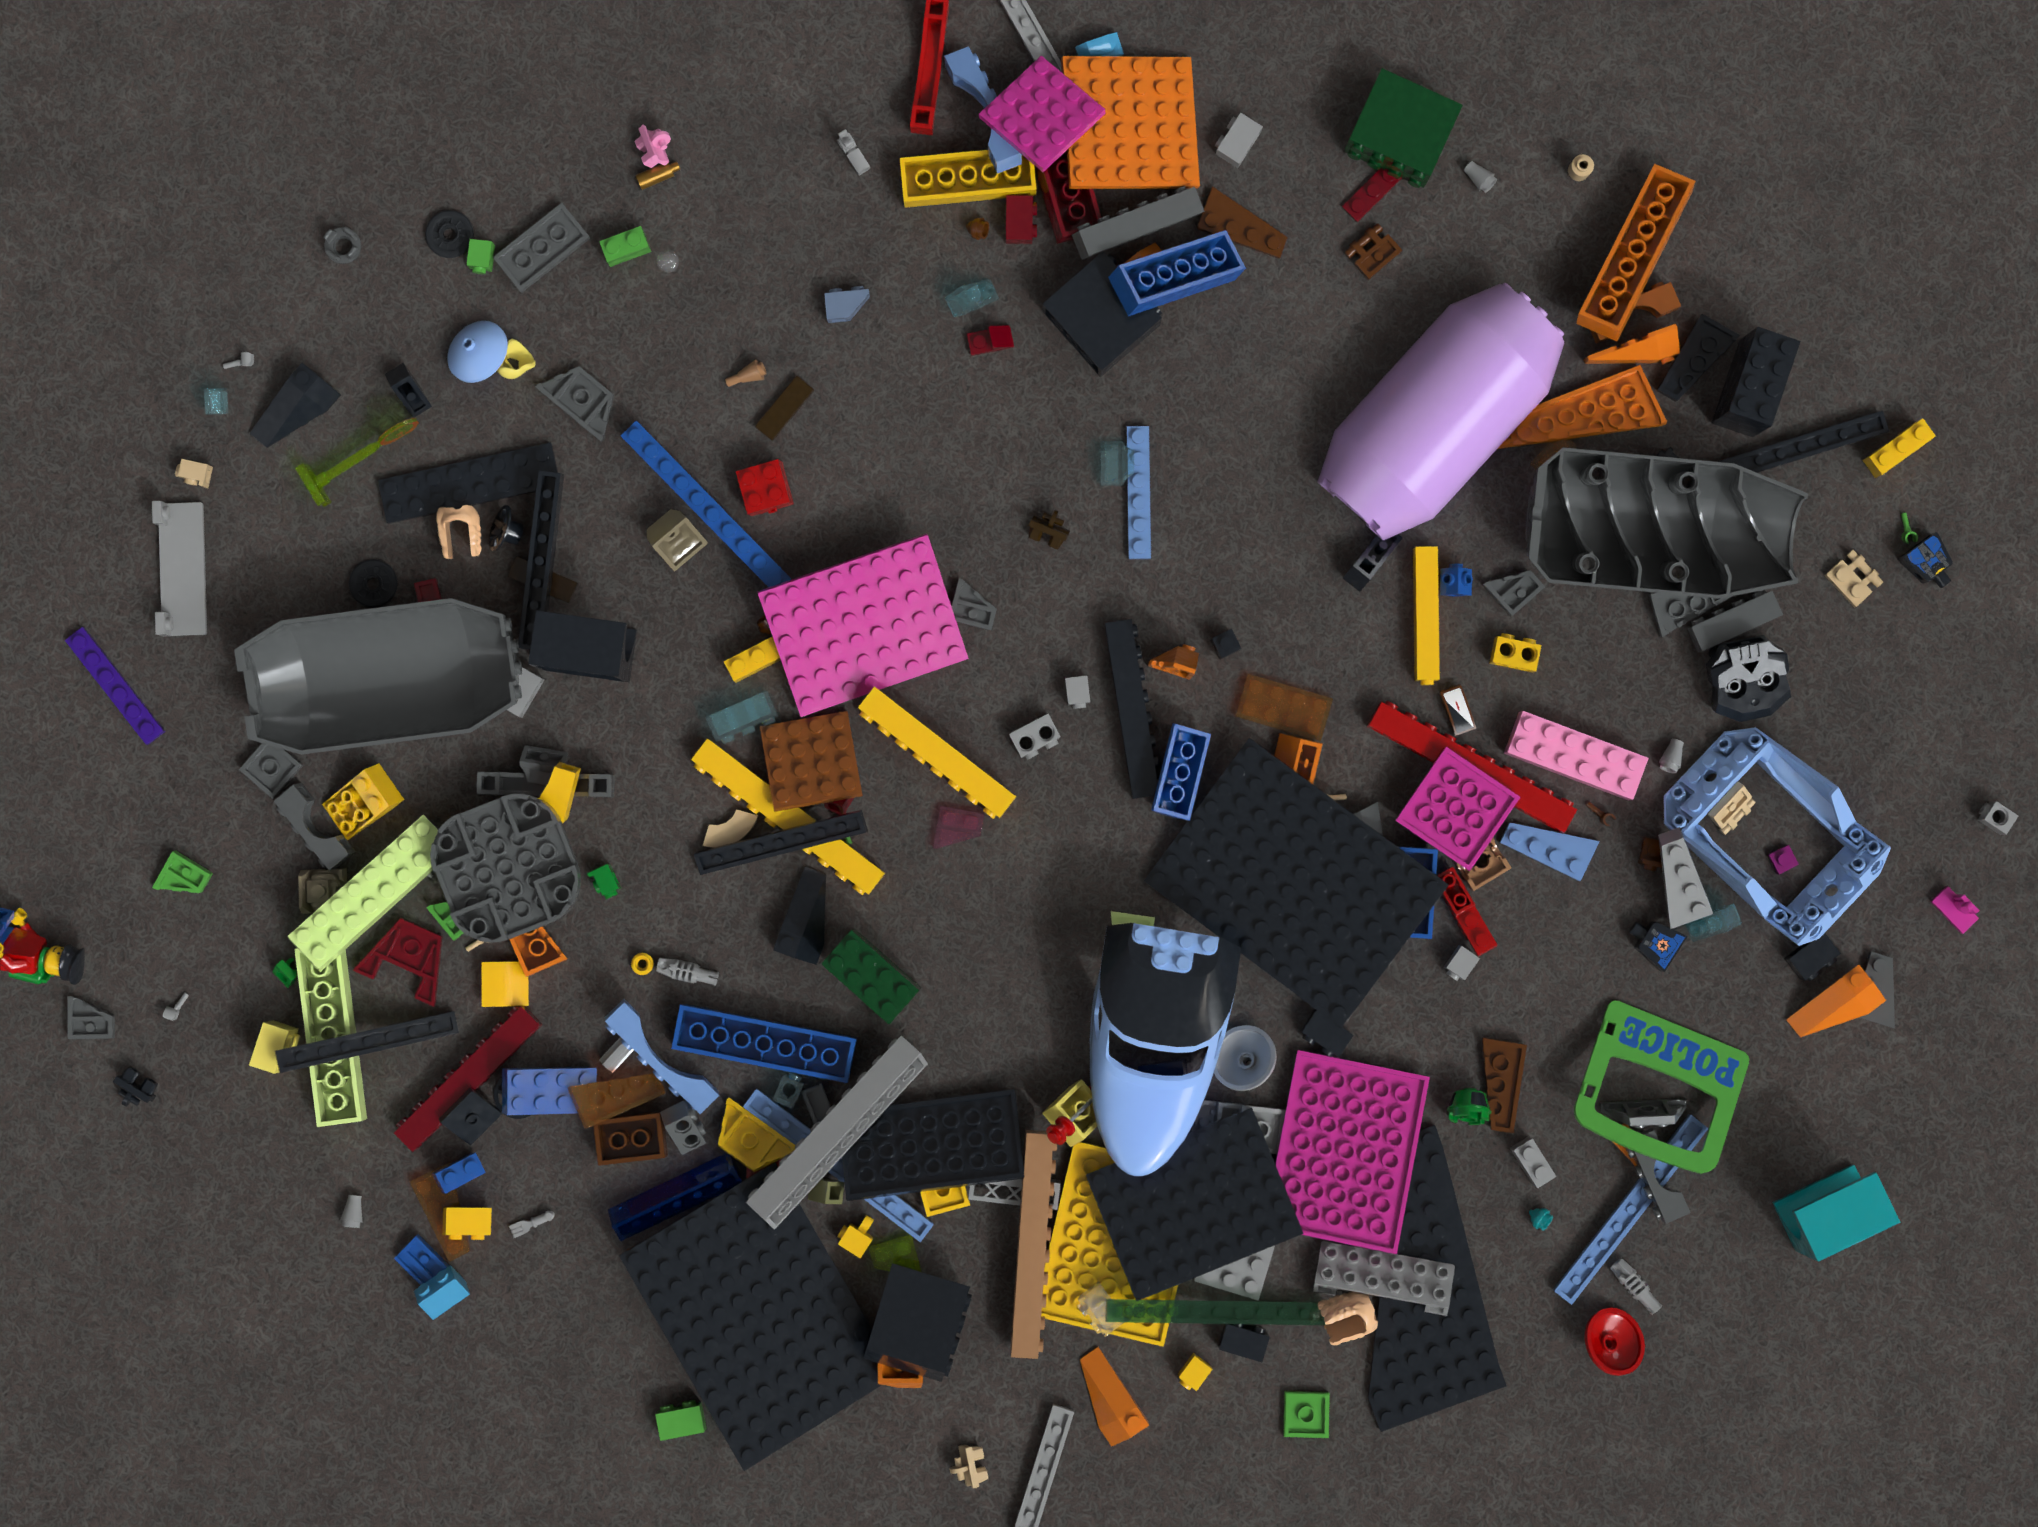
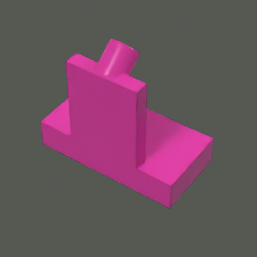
[1930,886,1980,934]

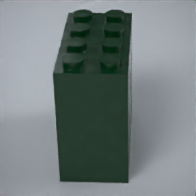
[1344,68,1463,188]
[821,929,921,1024]

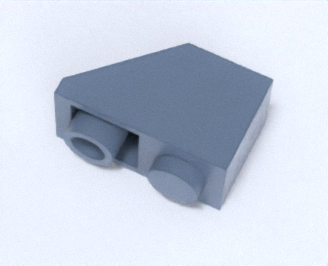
[824,286,870,323]

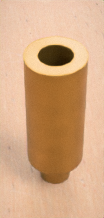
[636,162,681,190]

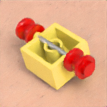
[1042,1079,1097,1147]

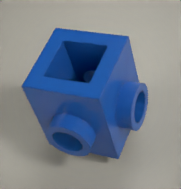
[1440,564,1473,597]

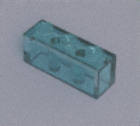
[705,691,779,744]

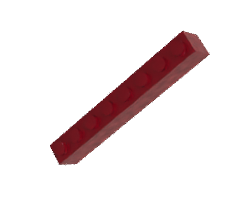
[394,1006,543,1152]

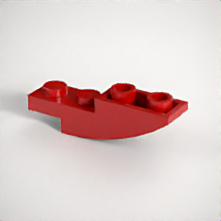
[1437,867,1497,957]

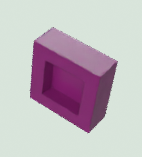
[1767,845,1799,875]

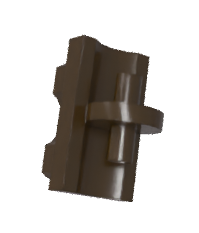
[1029,510,1070,550]

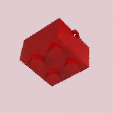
[736,459,794,516]

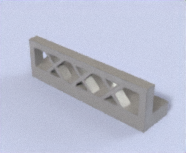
[968,1179,1060,1210]

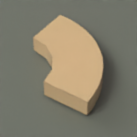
[703,809,758,848]

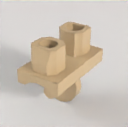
[949,1445,988,1488]

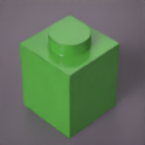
[467,239,495,274]

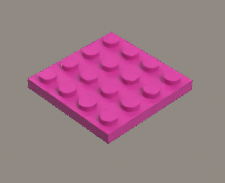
[979,56,1105,172]
[1395,747,1520,871]

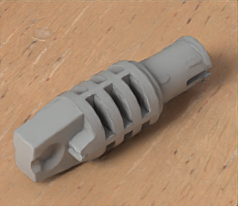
[656,958,719,986]
[1610,1258,1662,1315]

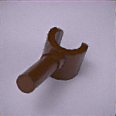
[1586,801,1616,826]

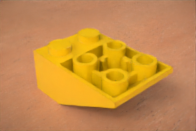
[322,764,404,840]

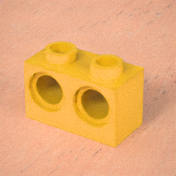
[1489,633,1542,673]

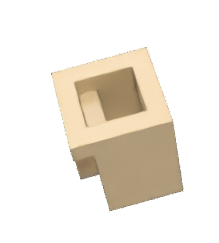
[175,459,213,489]

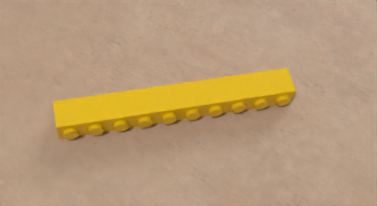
[691,738,885,895]

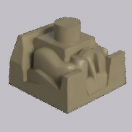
[647,509,708,572]
[298,868,347,914]

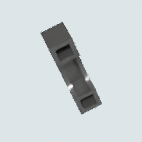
[274,783,356,871]
[1625,1128,1691,1224]

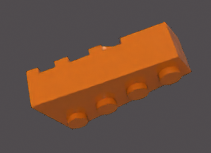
[509,926,567,977]

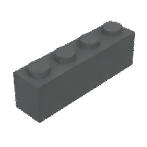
[1687,590,1783,653]

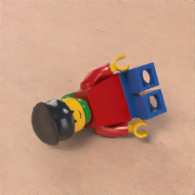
[0,908,85,985]

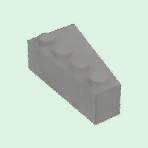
[1658,827,1713,929]

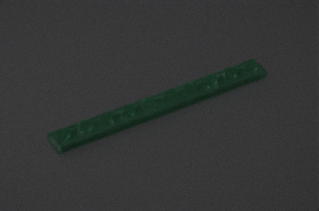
[1105,1299,1325,1325]

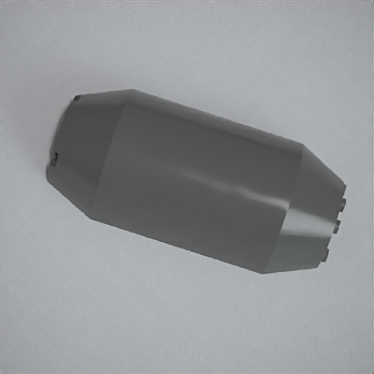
[234,598,522,755]

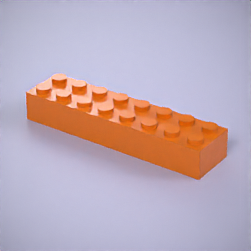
[1576,164,1695,341]

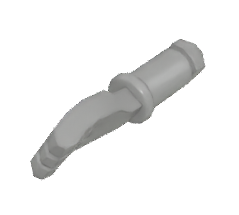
[509,1210,555,1238]

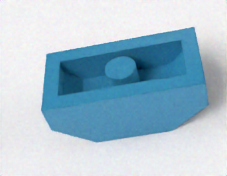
[1075,32,1124,56]

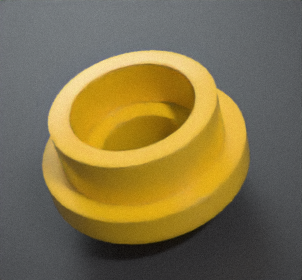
[631,953,654,975]

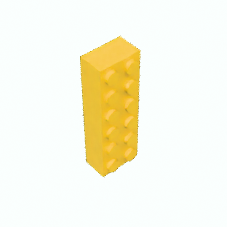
[900,150,1036,208]

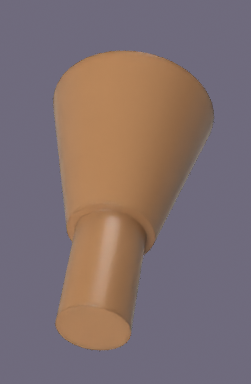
[725,359,767,387]

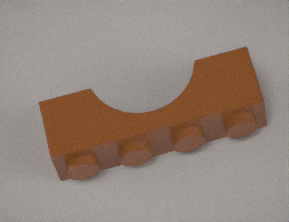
[1590,281,1681,344]

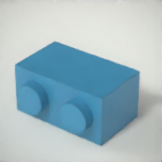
[414,1265,470,1320]

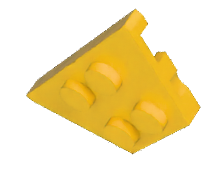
[718,1098,796,1172]

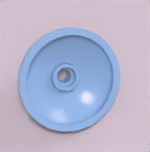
[447,321,508,383]

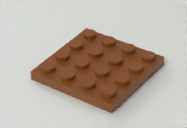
[760,711,863,812]

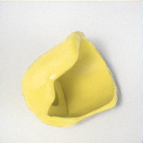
[497,339,535,379]

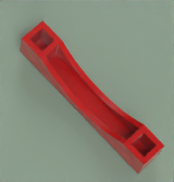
[910,0,949,136]

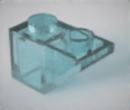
[945,279,999,317]
[1686,903,1742,942]

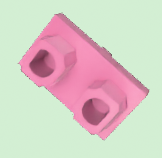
[635,125,671,168]

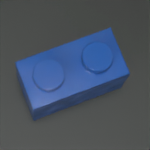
[432,1152,486,1194]

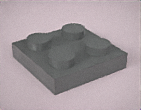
[239,743,304,799]

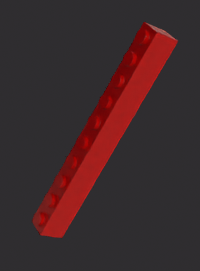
[1367,701,1577,833]

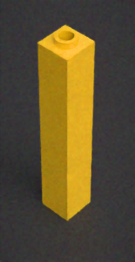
[1413,546,1440,685]

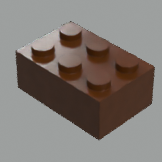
[593,1111,668,1166]

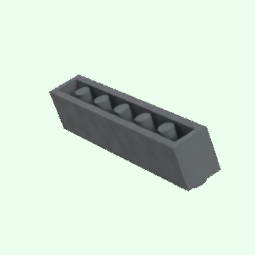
[1072,186,1205,260]

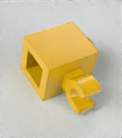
[837,1215,874,1258]

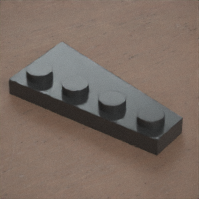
[1648,593,1732,637]

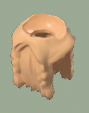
[436,505,481,559]
[1318,1291,1378,1345]

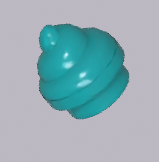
[1529,1208,1553,1231]

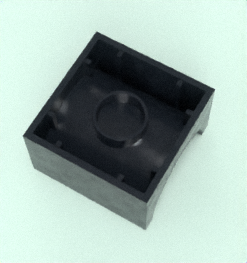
[528,610,637,683]

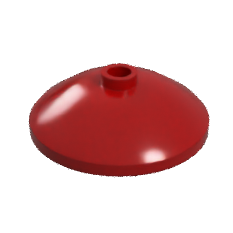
[1585,1308,1645,1376]

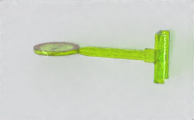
[295,418,419,507]

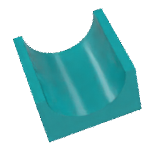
[1772,1164,1901,1262]

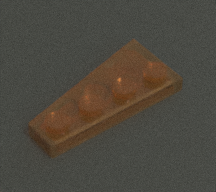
[567,1073,666,1129]

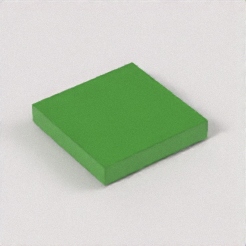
[1283,1391,1330,1438]

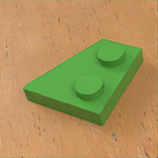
[152,850,213,893]

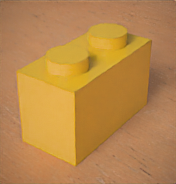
[442,1208,492,1240]

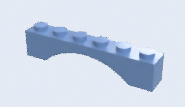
[944,46,1022,174]
[605,999,719,1114]

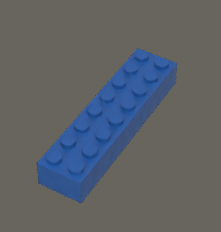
[671,1004,857,1083]

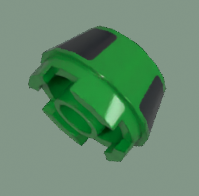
[1447,1088,1492,1125]

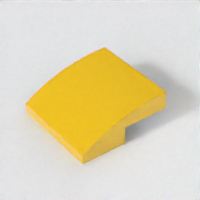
[481,961,529,1007]

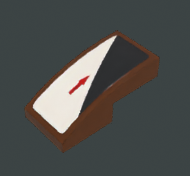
[1439,684,1476,736]

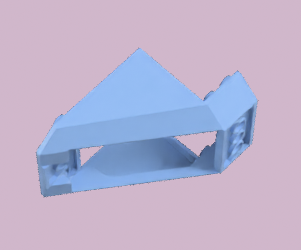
[1664,727,1891,946]

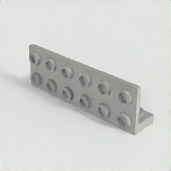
[152,501,207,637]
[1313,1241,1455,1316]

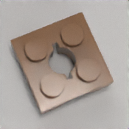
[1453,838,1511,891]

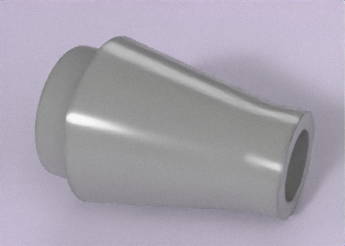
[1464,161,1497,193]
[1659,739,1684,773]
[340,1195,363,1228]

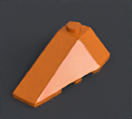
[1786,965,1886,1037]
[1080,1347,1149,1447]

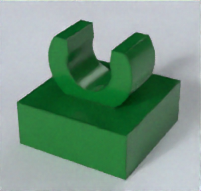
[272,958,298,988]

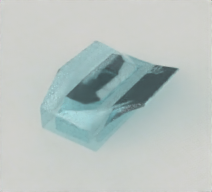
[1100,441,1134,486]

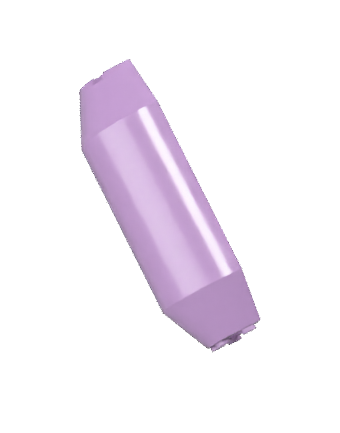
[1318,283,1564,540]

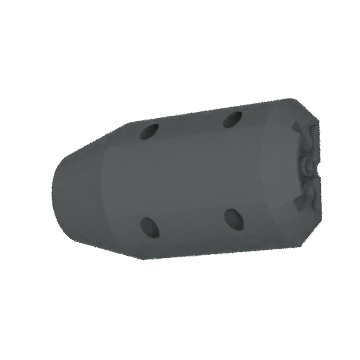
[1525,447,1808,598]

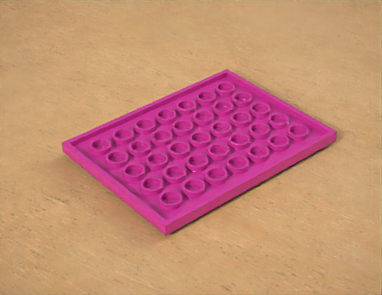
[757,533,969,717]
[1275,1050,1430,1254]

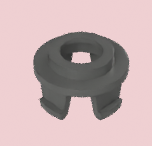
[323,226,361,264]

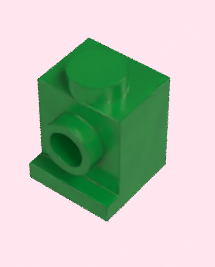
[587,864,621,900]

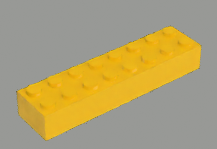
[858,687,1016,819]

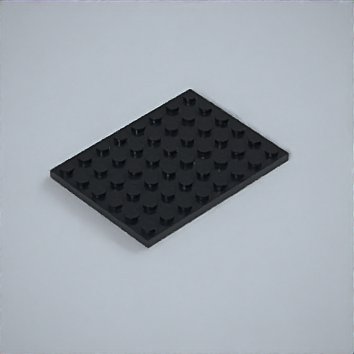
[1086,1107,1304,1301]

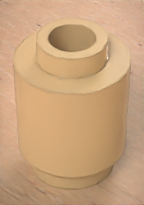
[1568,154,1594,181]

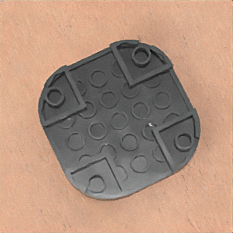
[430,794,581,943]

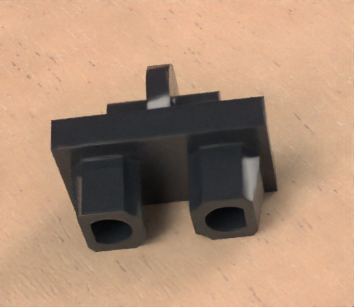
[113,1067,158,1107]

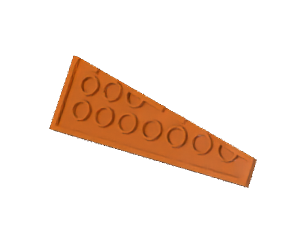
[1498,365,1667,449]

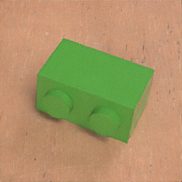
[599,226,652,267]
[655,1400,707,1441]

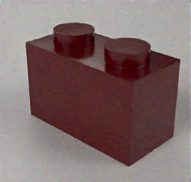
[1006,195,1037,244]

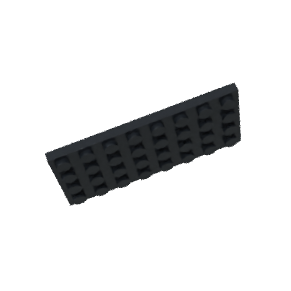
[842,1089,1025,1201]

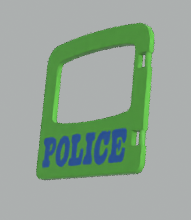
[1574,1000,1749,1174]

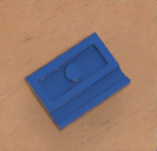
[394,1234,450,1285]

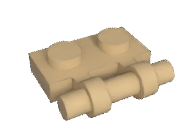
[1824,550,1883,608]
[1708,782,1755,835]

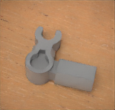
[837,129,870,175]

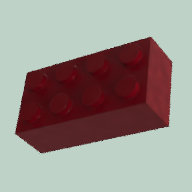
[1034,150,1102,244]

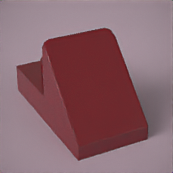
[967,325,1014,356]

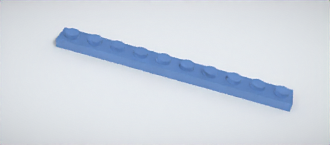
[743,1088,934,1242]
[1553,1114,1708,1305]

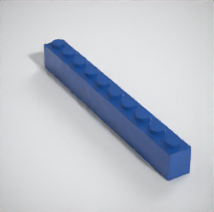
[621,421,792,588]

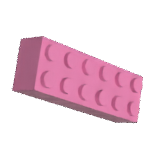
[1504,711,1648,800]

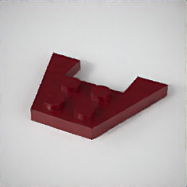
[353,918,443,1007]

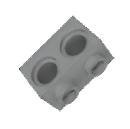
[1009,714,1061,760]

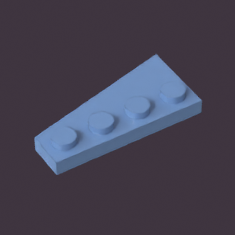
[1499,823,1600,881]

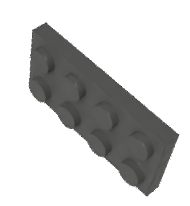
[493,203,590,293]

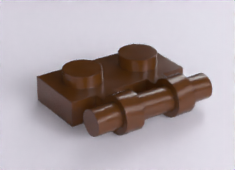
[1344,223,1402,280]

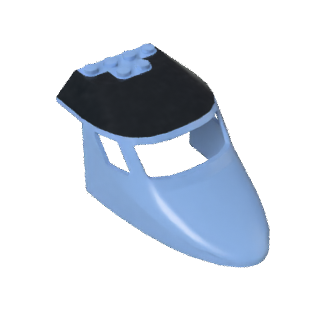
[1090,923,1241,1176]

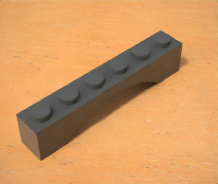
[477,772,615,798]

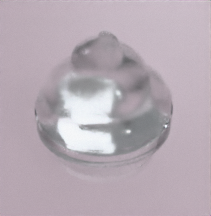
[657,250,679,272]

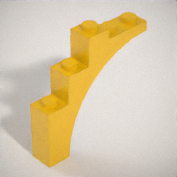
[539,762,581,823]

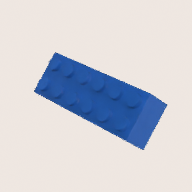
[1108,230,1246,316]

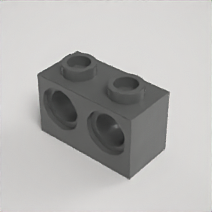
[660,1101,707,1155]

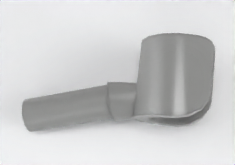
[223,352,254,369]
[163,993,189,1021]

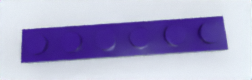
[65,627,166,745]

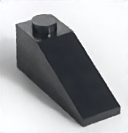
[1343,534,1403,592]

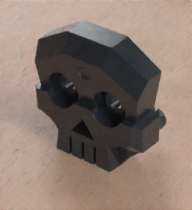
[1706,635,1791,722]

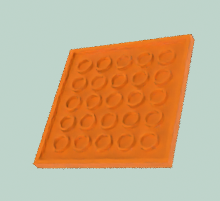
[1061,56,1200,189]

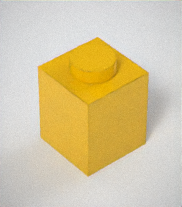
[1178,1353,1213,1391]

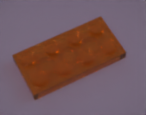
[1235,674,1333,741]

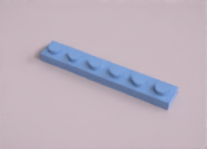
[1127,426,1151,559]

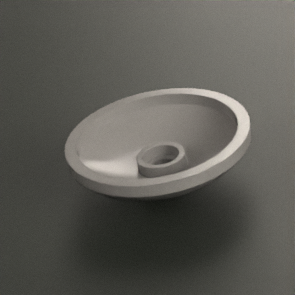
[1214,1025,1277,1091]

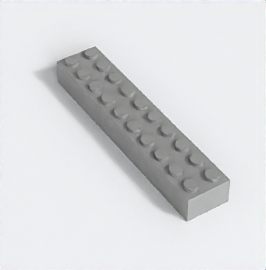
[746,1036,928,1230]

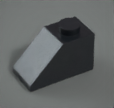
[385,363,432,418]

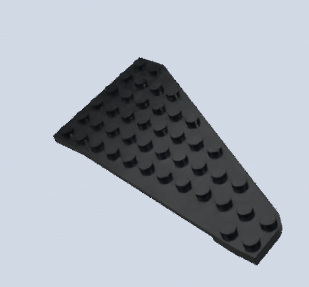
[1368,1125,1507,1432]

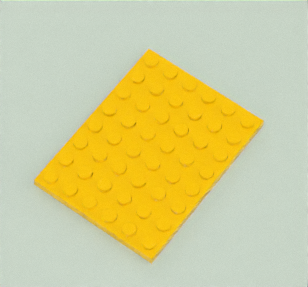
[1041,1142,1178,1347]

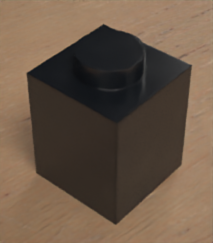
[1210,629,1242,660]

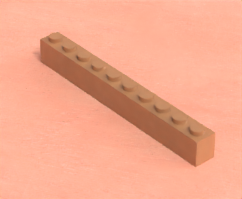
[1010,1130,1057,1359]

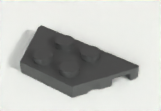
[535,366,614,442]
[1600,1098,1686,1128]

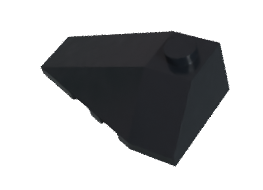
[250,363,341,448]

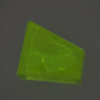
[868,1234,922,1272]

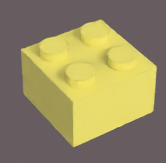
[249,1020,300,1074]

